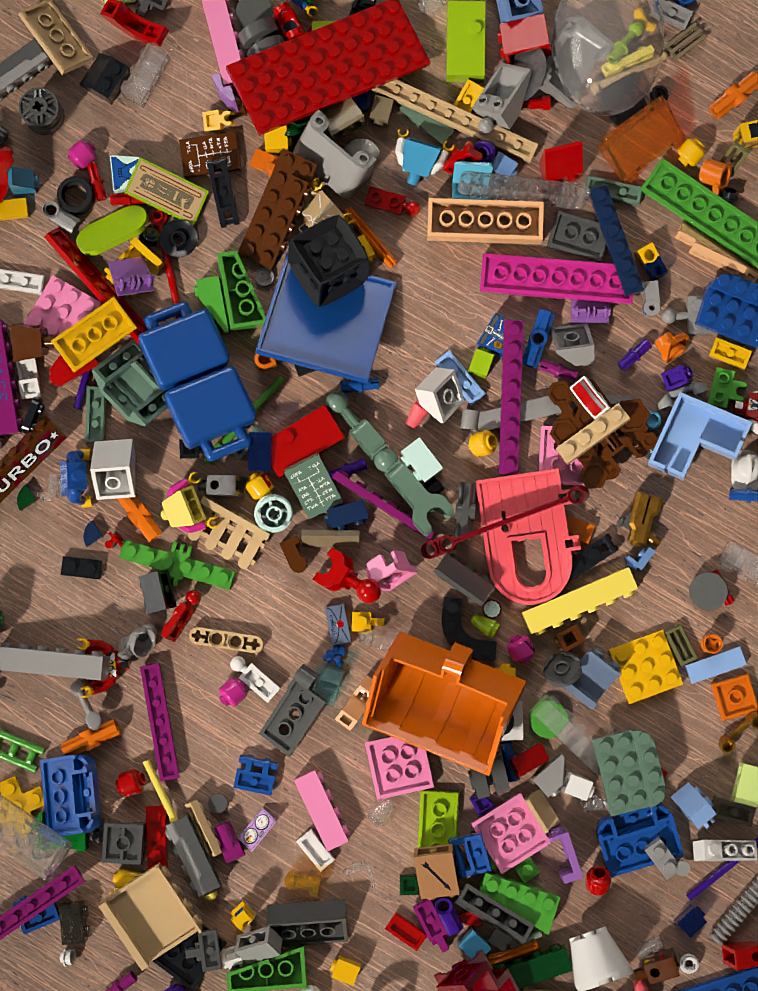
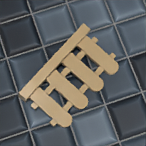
[188,494,272,569]

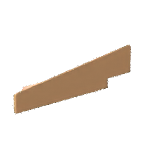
[674,220,758,283]

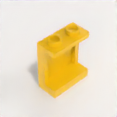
[104,237,165,298]

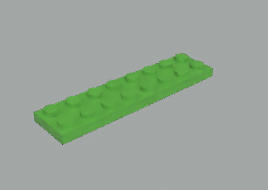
[640,158,758,270]

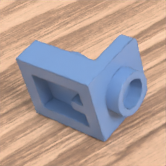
[625,547,656,571]

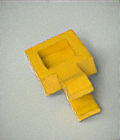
[352,612,385,632]

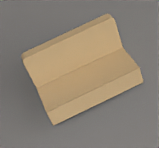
[524,788,560,834]

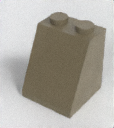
[321,98,365,144]

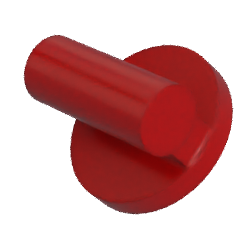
[105,531,124,549]

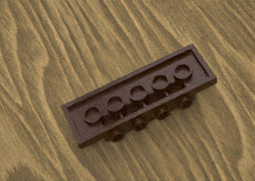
[238,148,319,270]

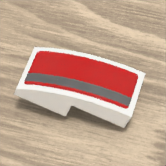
[570,376,610,420]

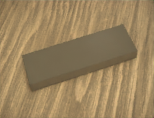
[301,530,360,547]

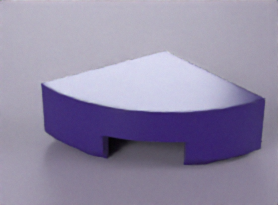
[469,796,496,816]

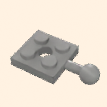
[661,296,718,335]

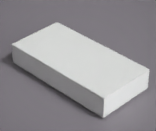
[296,829,336,872]

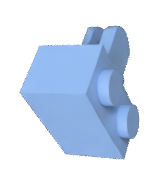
[671,782,716,829]

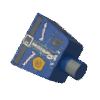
[476,312,524,357]

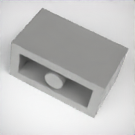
[235,926,283,964]

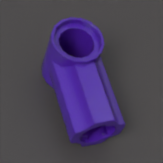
[434,896,464,936]

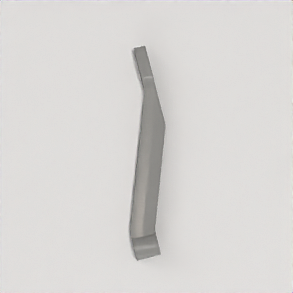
[461,395,634,431]

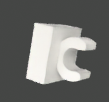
[221,945,243,971]

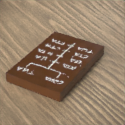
[179,132,241,178]

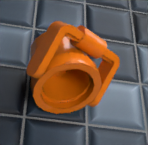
[655,332,689,363]

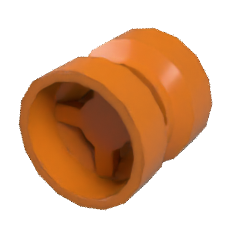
[700,634,723,654]

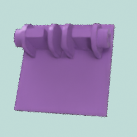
[108,256,155,296]
[571,300,611,323]

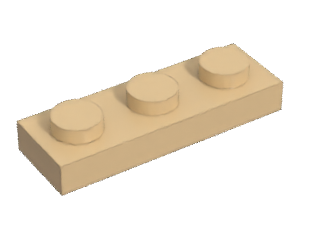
[184,800,222,858]

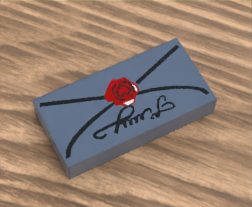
[325,604,351,645]

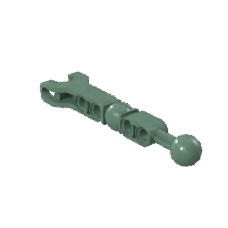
[325,391,455,536]

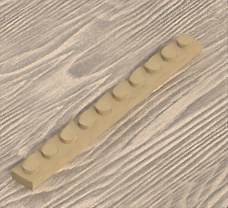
[371,79,538,163]

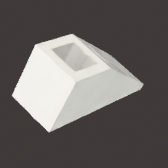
[693,840,757,861]

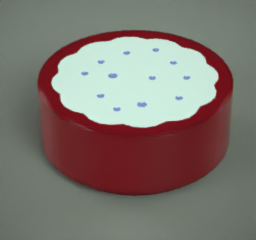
[482,599,502,619]

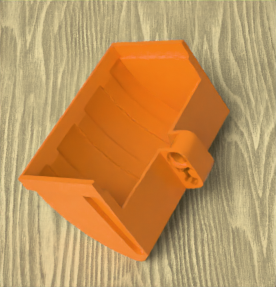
[362,632,527,776]

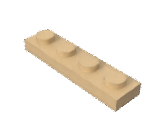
[556,403,630,465]

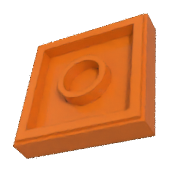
[710,673,758,721]

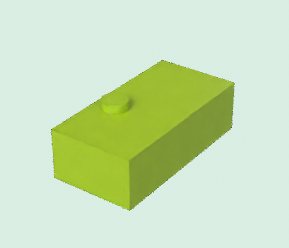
[446,1,486,83]

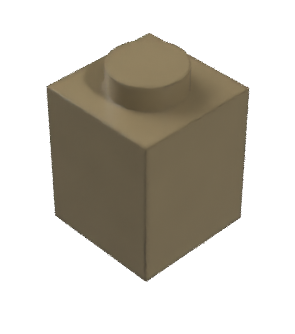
[370,95,394,127]

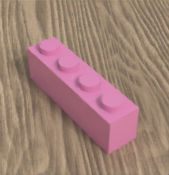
[294,769,350,852]

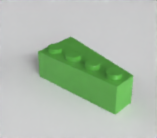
[217,250,266,332]
[479,871,561,935]
[227,945,308,991]

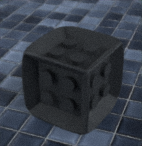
[288,215,370,307]

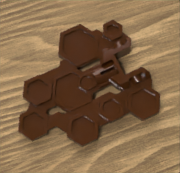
[547,379,658,489]

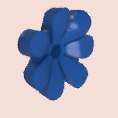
[322,644,346,666]

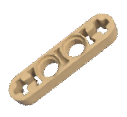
[189,627,264,653]

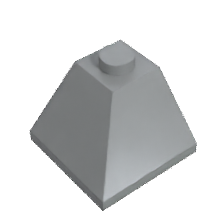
[550,323,595,366]

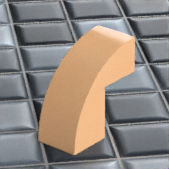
[335,676,372,730]

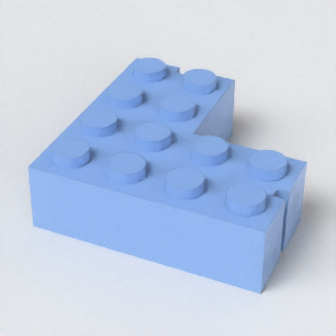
[648,392,752,481]

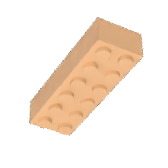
[427,198,544,245]

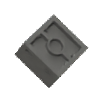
[102,820,146,865]

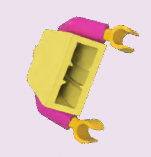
[161,472,220,533]

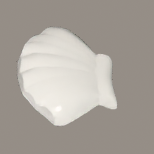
[344,139,380,158]

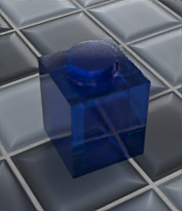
[674,904,707,938]

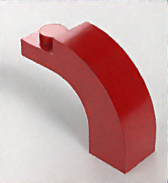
[100,0,169,47]

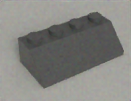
[267,899,348,947]

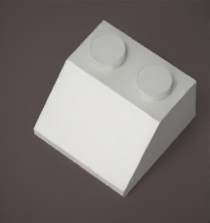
[415,367,464,423]

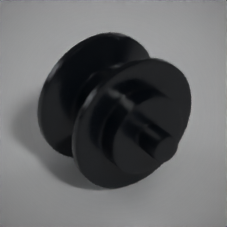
[139,226,160,247]

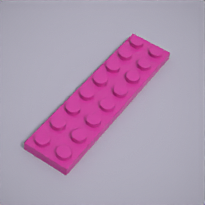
[480,253,633,305]

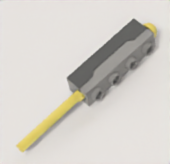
[0,39,51,102]
[143,759,222,901]

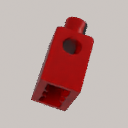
[722,941,758,970]

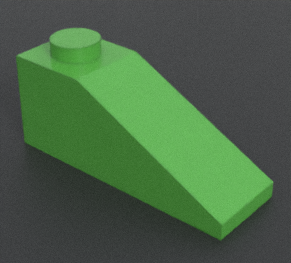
[194,276,230,335]

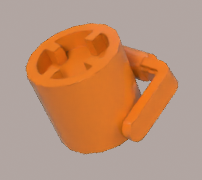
[699,159,733,196]

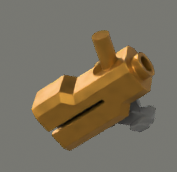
[616,492,663,548]

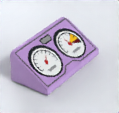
[238,808,277,851]

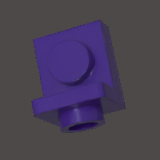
[661,364,693,391]

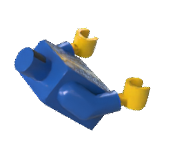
[60,449,94,508]

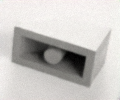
[532,753,565,797]

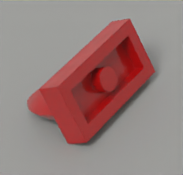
[442,141,482,175]

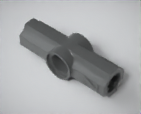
[455,482,476,541]

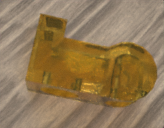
[284,871,322,898]

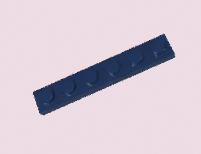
[588,184,644,297]

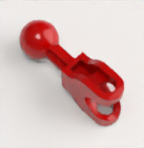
[312,547,381,604]

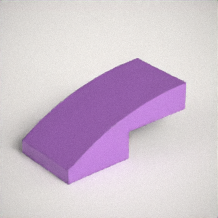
[212,73,239,112]

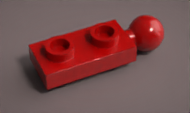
[364,186,420,216]
[160,590,201,642]

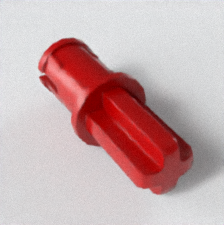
[87,163,108,202]
[110,193,146,206]

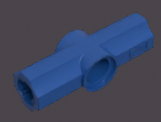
[522,309,555,369]

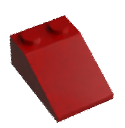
[539,141,583,187]

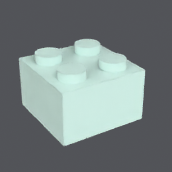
[400,437,443,484]

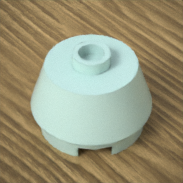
[254,494,293,533]

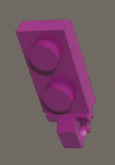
[412,899,449,953]

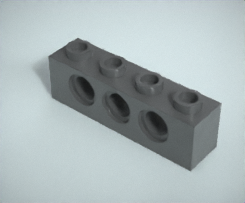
[454,884,535,944]

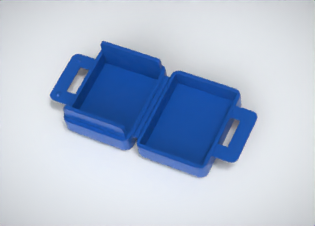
[138,301,257,461]

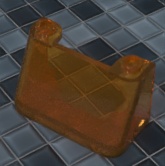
[597,96,686,183]

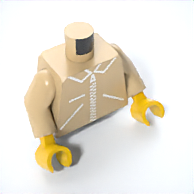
[298,177,356,232]

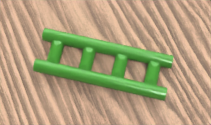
[0,729,46,773]

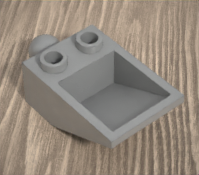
[472,62,532,134]

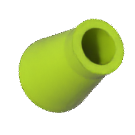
[471,613,501,638]

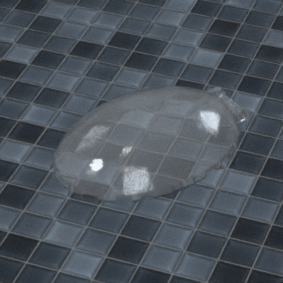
[552,0,664,116]

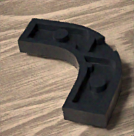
[441,597,497,661]

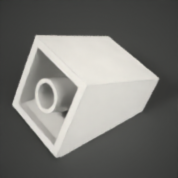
[90,439,136,500]

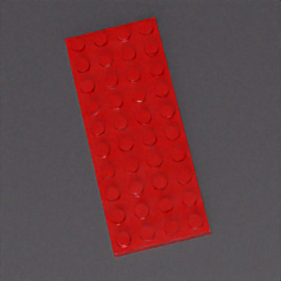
[226,0,431,136]

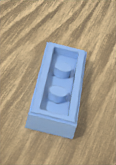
[434,350,486,406]
[685,646,747,684]

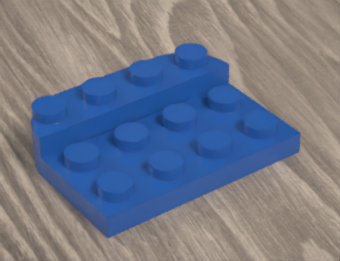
[695,274,758,349]
[40,754,101,838]
[596,802,684,877]

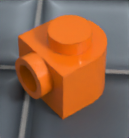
[254,354,279,370]

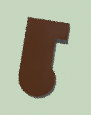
[279,535,307,573]

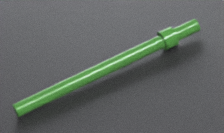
[204,375,285,465]

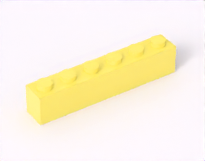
[521,567,638,636]

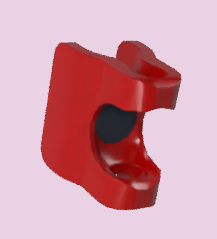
[273,2,306,42]

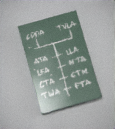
[283,452,343,519]

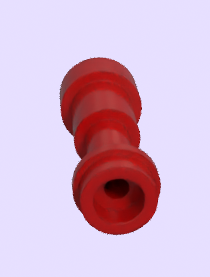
[522,95,551,111]

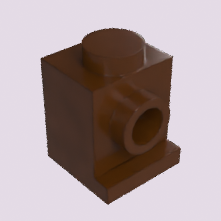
[554,624,586,652]

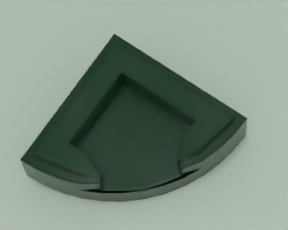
[17,485,37,511]

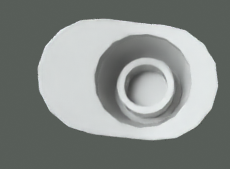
[731,450,758,490]

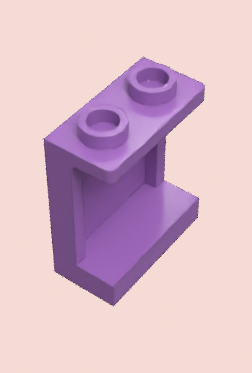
[546,826,583,884]

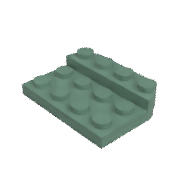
[591,729,665,817]

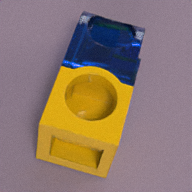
[634,242,667,281]

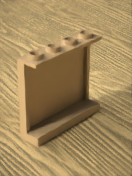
[98,862,203,971]

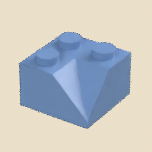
[496,0,544,23]

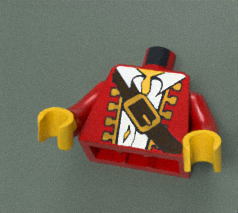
[76,638,130,698]

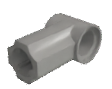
[42,201,81,234]

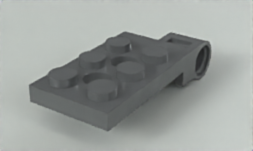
[259,664,327,757]

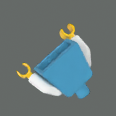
[395,128,454,186]

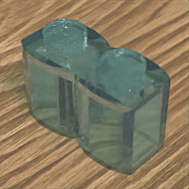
[312,662,345,707]

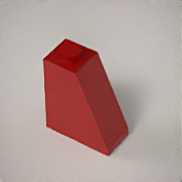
[48,355,99,388]

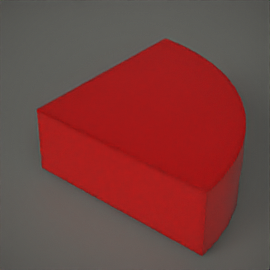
[458,911,483,927]

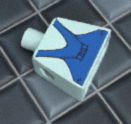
[110,155,139,194]

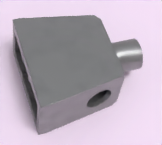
[197,475,245,497]

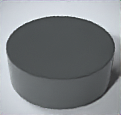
[208,793,228,813]

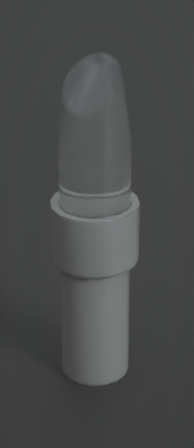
[506,930,542,949]

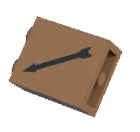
[413,843,460,900]

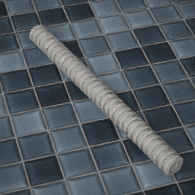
[709,877,758,946]

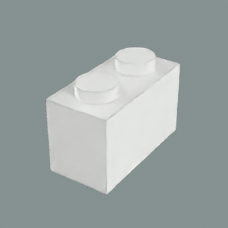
[561,770,595,801]

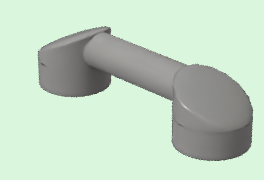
[657,382,709,410]
[70,680,102,730]

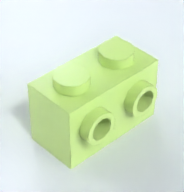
[731,762,758,807]

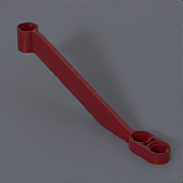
[421,485,590,559]

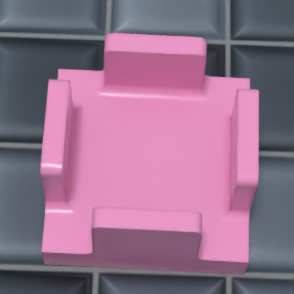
[365,550,418,591]

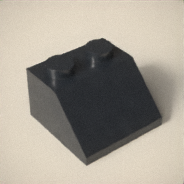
[79,53,132,105]

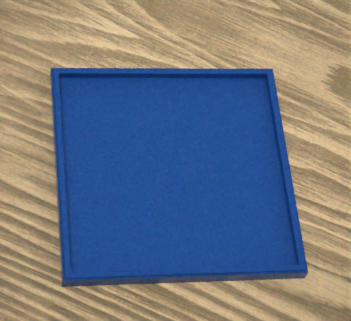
[255,252,397,384]

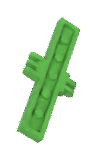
[119,539,235,590]

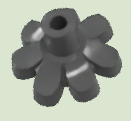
[88,817,105,844]

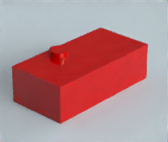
[259,405,345,479]

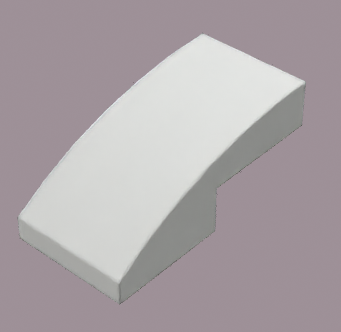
[16,358,41,399]

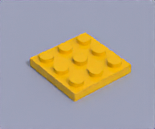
[608,630,683,704]

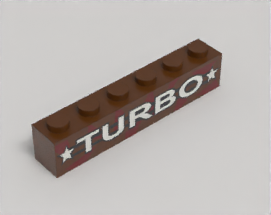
[0,416,67,503]

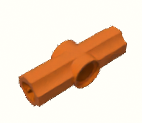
[708,71,758,120]
[117,495,163,542]
[61,719,121,756]

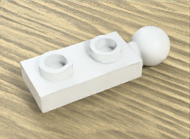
[230,656,280,703]

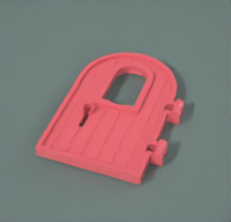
[476,468,581,605]

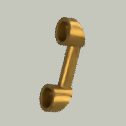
[718,712,758,754]

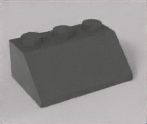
[433,553,494,606]

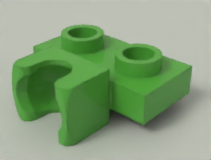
[708,367,747,409]

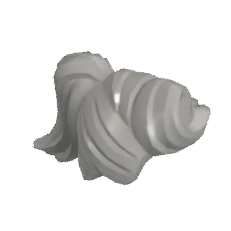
[117,623,157,660]

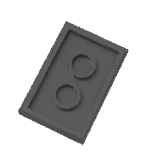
[546,210,606,263]

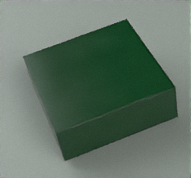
[400,874,419,895]

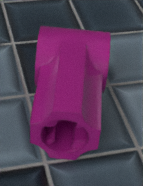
[214,821,245,863]

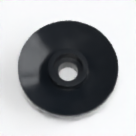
[159,219,198,258]

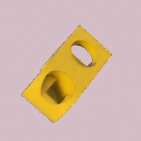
[230,900,256,931]

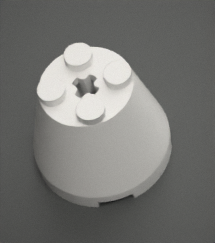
[569,926,633,991]

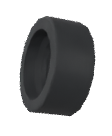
[57,177,95,215]

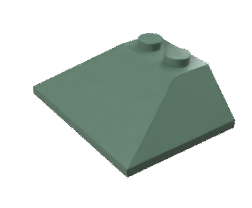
[92,339,168,426]

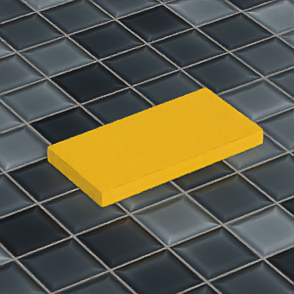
[51,297,137,373]

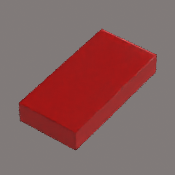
[508,742,550,778]
[385,912,427,951]

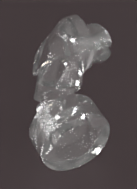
[580,794,609,813]

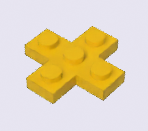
[0,776,44,838]

